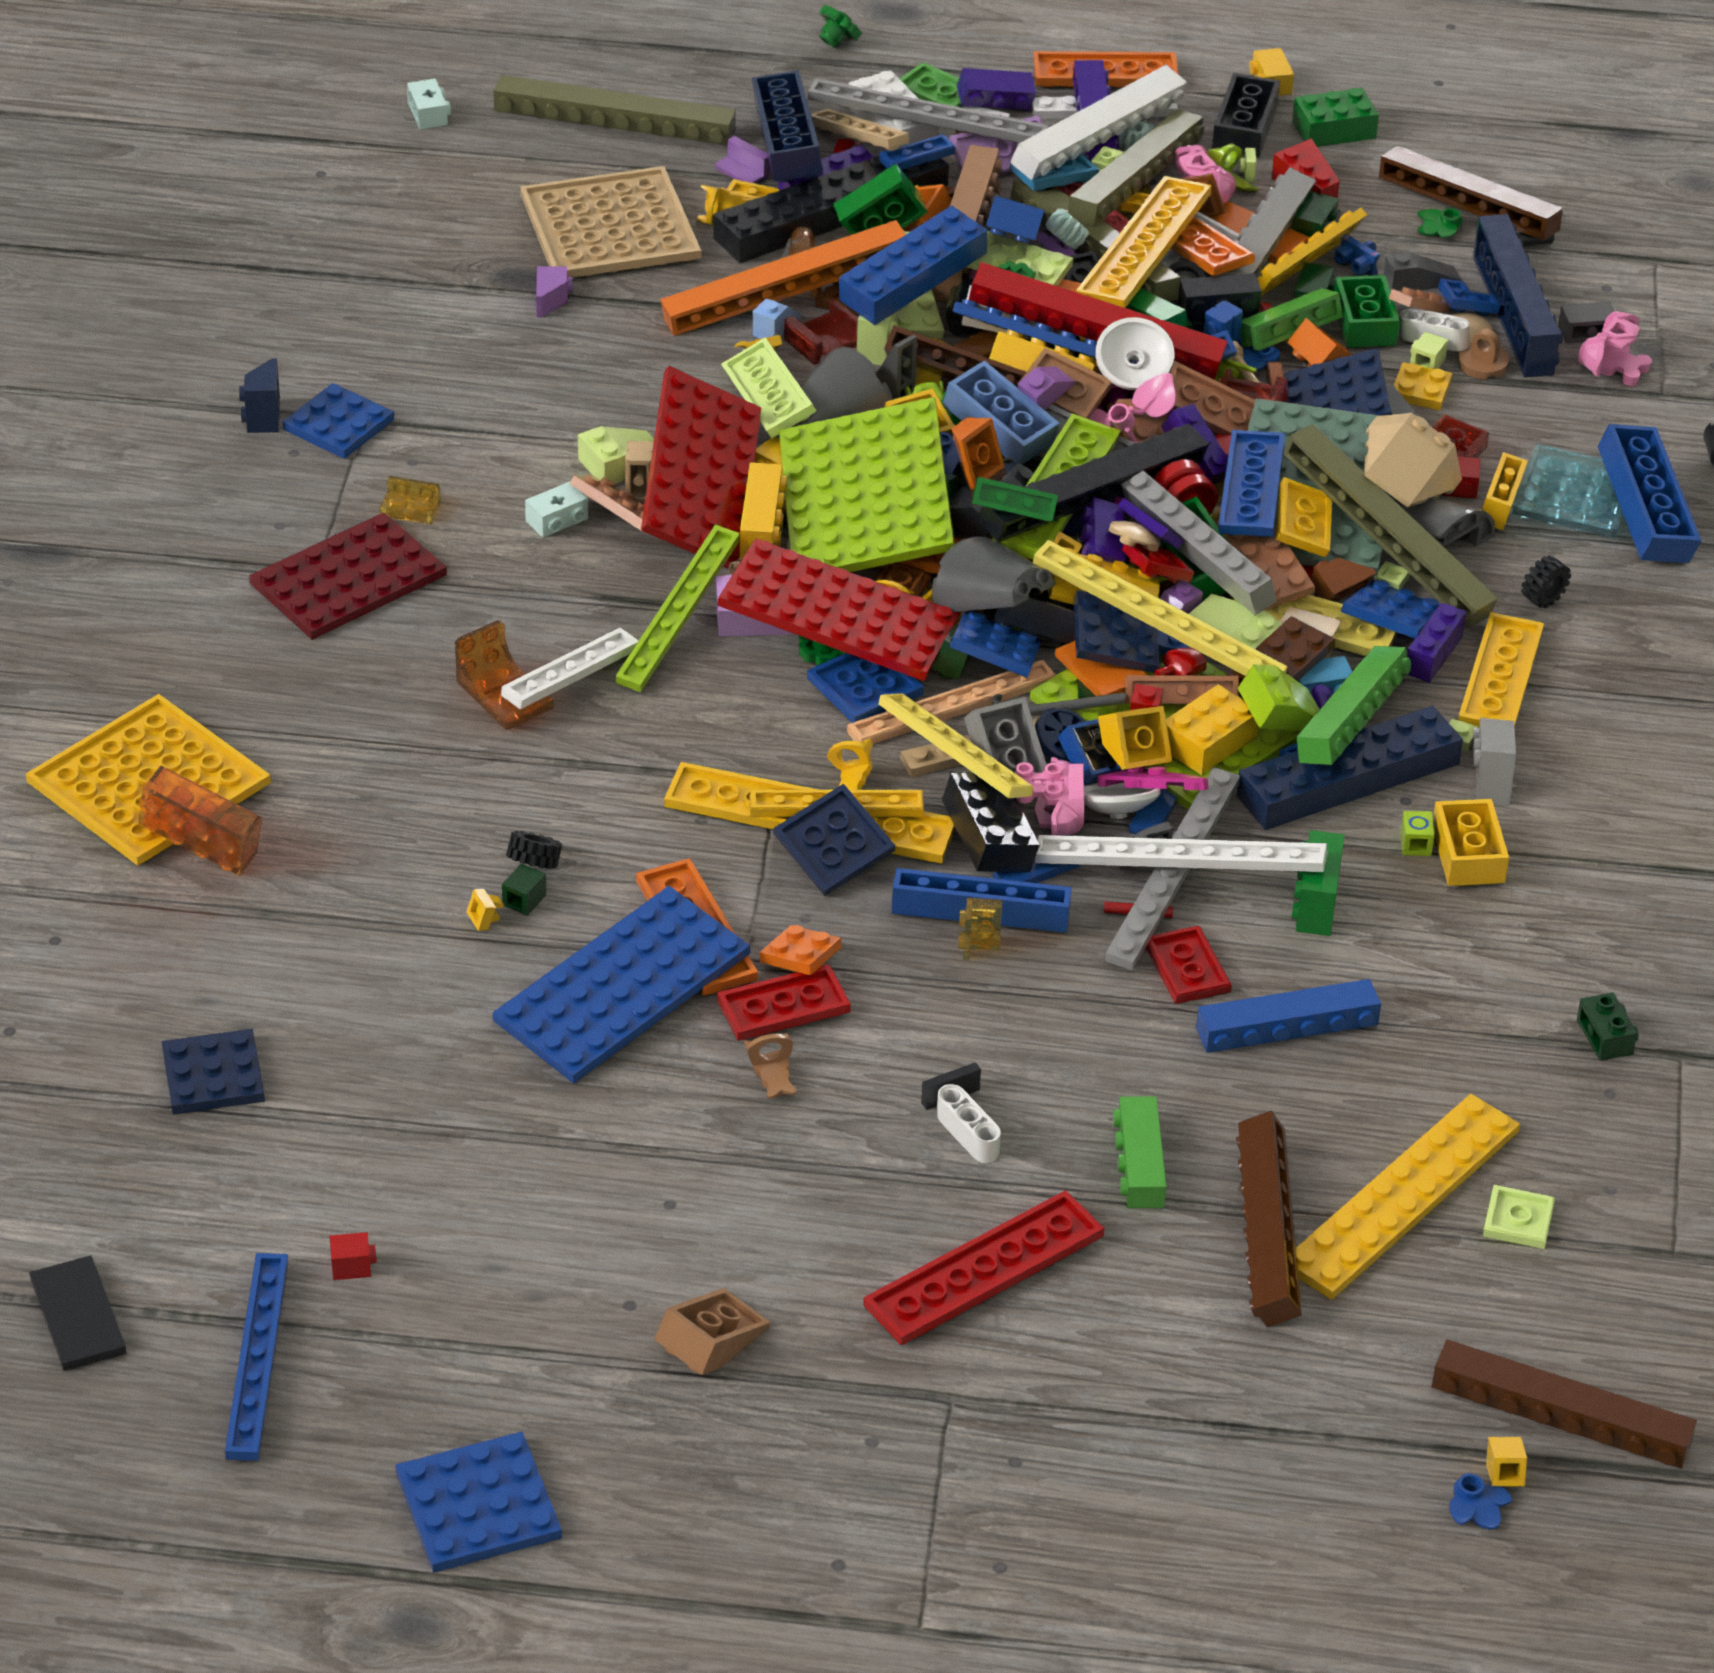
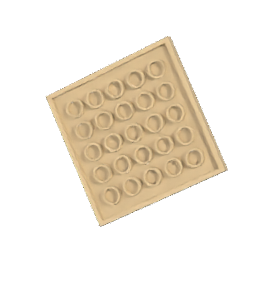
[520,166,701,277]

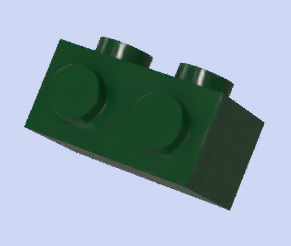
[1576,992,1639,1061]

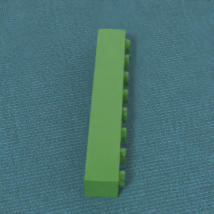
[1297,646,1411,765]

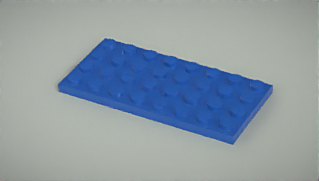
[492,886,751,1084]

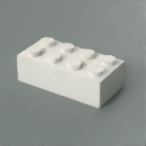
[849,70,938,146]

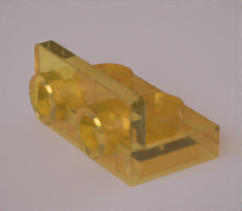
[380,476,441,524]

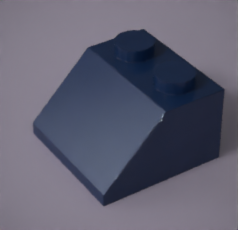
[239,358,280,433]

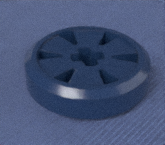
[1034,708,1086,762]

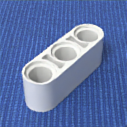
[1399,308,1470,352]
[937,1084,1001,1163]

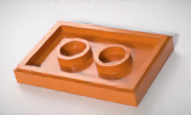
[1055,641,1147,696]

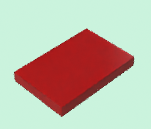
[1145,925,1232,1004]

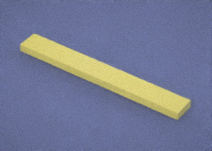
[878,693,1034,798]

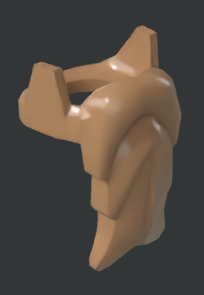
[744,1033,797,1099]

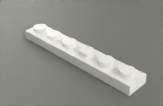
[1032,96,1178,119]
[501,628,639,709]

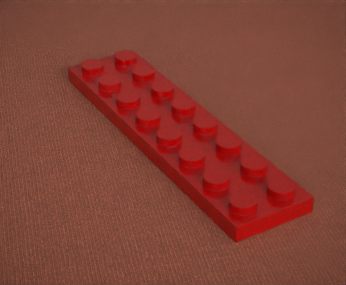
[863,1190,1104,1346]

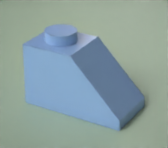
[753,298,801,339]

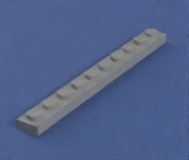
[808,78,1049,143]
[1105,767,1240,970]

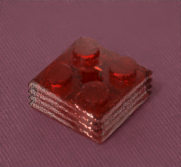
[1432,415,1490,458]

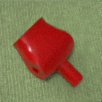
[1154,647,1207,676]

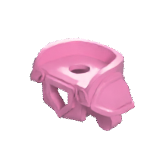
[1175,145,1236,204]
[1578,312,1652,386]
[1015,757,1084,836]

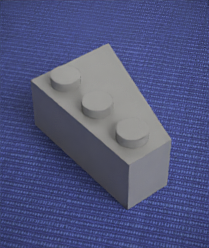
[1472,718,1516,806]

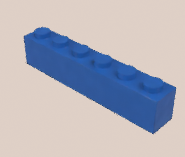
[892,868,1072,933]
[1196,979,1381,1053]

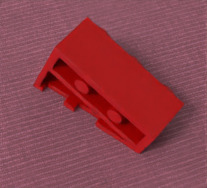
[1271,138,1340,198]

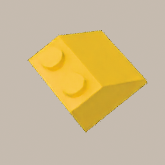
[1098,706,1173,770]

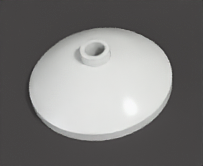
[1096,317,1174,390]
[1084,783,1161,819]

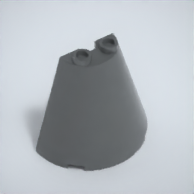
[792,347,893,427]
[1395,497,1495,547]
[932,536,1056,612]

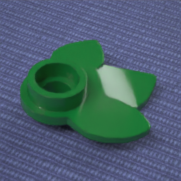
[1417,208,1463,238]

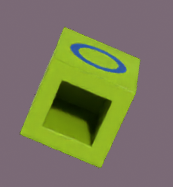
[1400,811,1434,856]

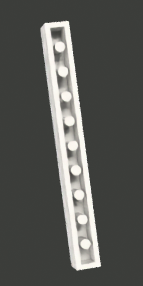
[1010,65,1187,181]

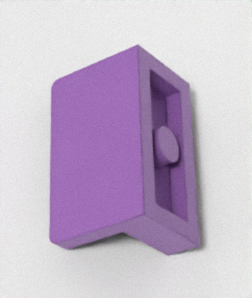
[715,136,770,184]

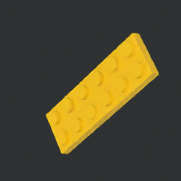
[1257,207,1368,297]
[1458,612,1544,728]

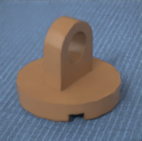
[1457,329,1509,380]

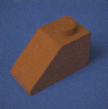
[1310,558,1377,602]

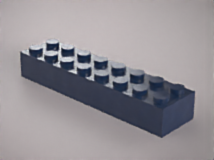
[752,70,823,182]
[1473,214,1563,378]
[1236,706,1463,830]

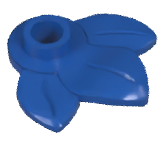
[1240,345,1280,374]
[1449,1473,1512,1529]

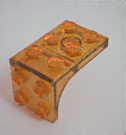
[455,620,553,730]

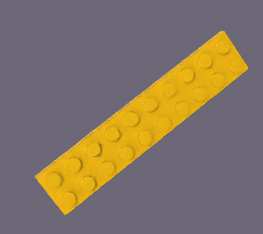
[1076,176,1211,308]
[664,762,956,864]
[1296,1094,1520,1300]

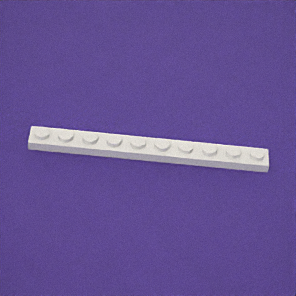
[1035,835,1328,872]

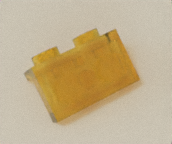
[958,898,1002,960]

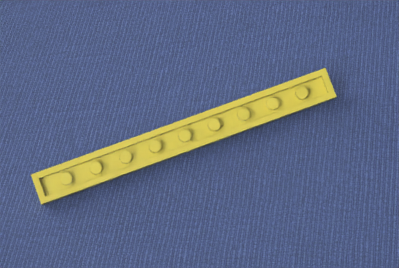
[1033,540,1287,676]

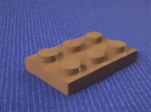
[1020,348,1112,419]

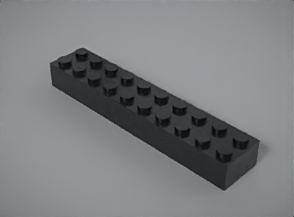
[713,156,949,264]

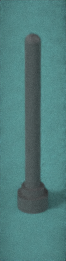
[1028,693,1129,716]

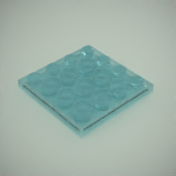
[1511,444,1623,538]

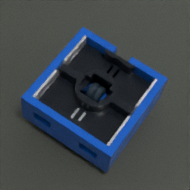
[1058,719,1125,785]

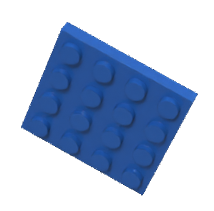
[395,1431,562,1573]

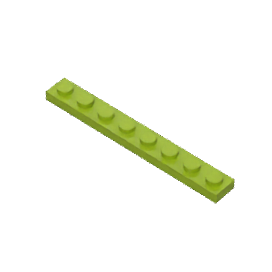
[615,525,740,693]

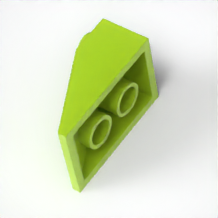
[1238,664,1320,731]

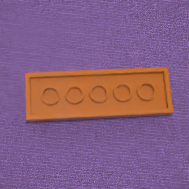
[1033,51,1179,88]
[636,858,758,996]

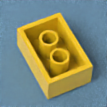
[1166,684,1259,775]
[1433,799,1509,886]

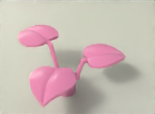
[1089,373,1176,443]

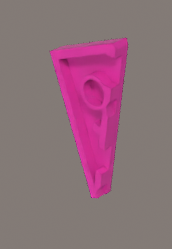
[1098,766,1208,790]

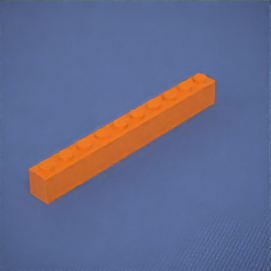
[660,220,906,336]

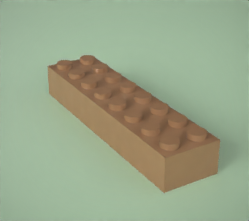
[932,145,1003,302]

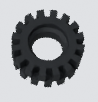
[1521,555,1572,608]
[506,831,562,869]

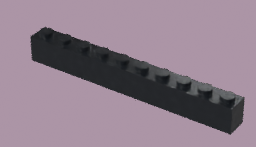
[978,424,1209,542]

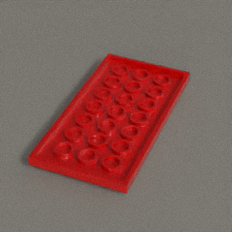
[641,366,761,569]
[717,538,960,681]

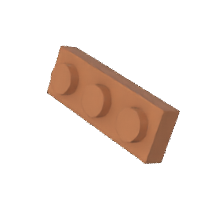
[1389,287,1450,314]

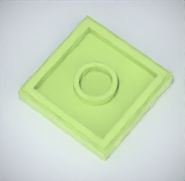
[1483,1185,1555,1249]

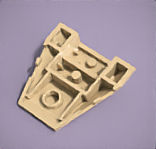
[1364,413,1462,508]

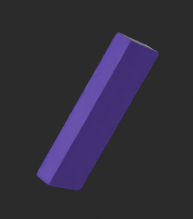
[1118,498,1184,549]

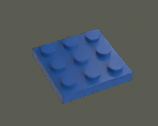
[283,383,394,459]
[1341,580,1440,639]
[949,611,1042,678]
[807,653,924,723]

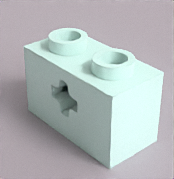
[407,79,451,130]
[525,481,588,538]

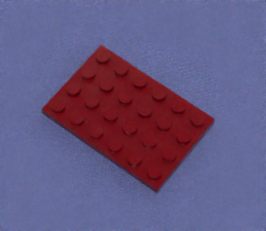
[249,512,447,640]

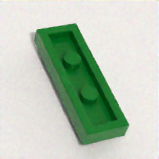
[971,477,1058,522]

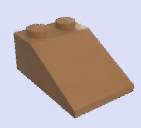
[654,1288,771,1375]

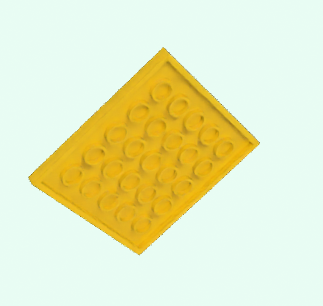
[26,694,271,866]

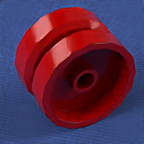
[1153,459,1219,515]

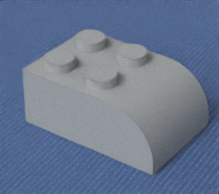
[964,697,1046,773]

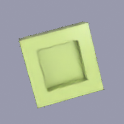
[1239,148,1256,182]
[1374,561,1410,590]
[1449,719,1478,752]

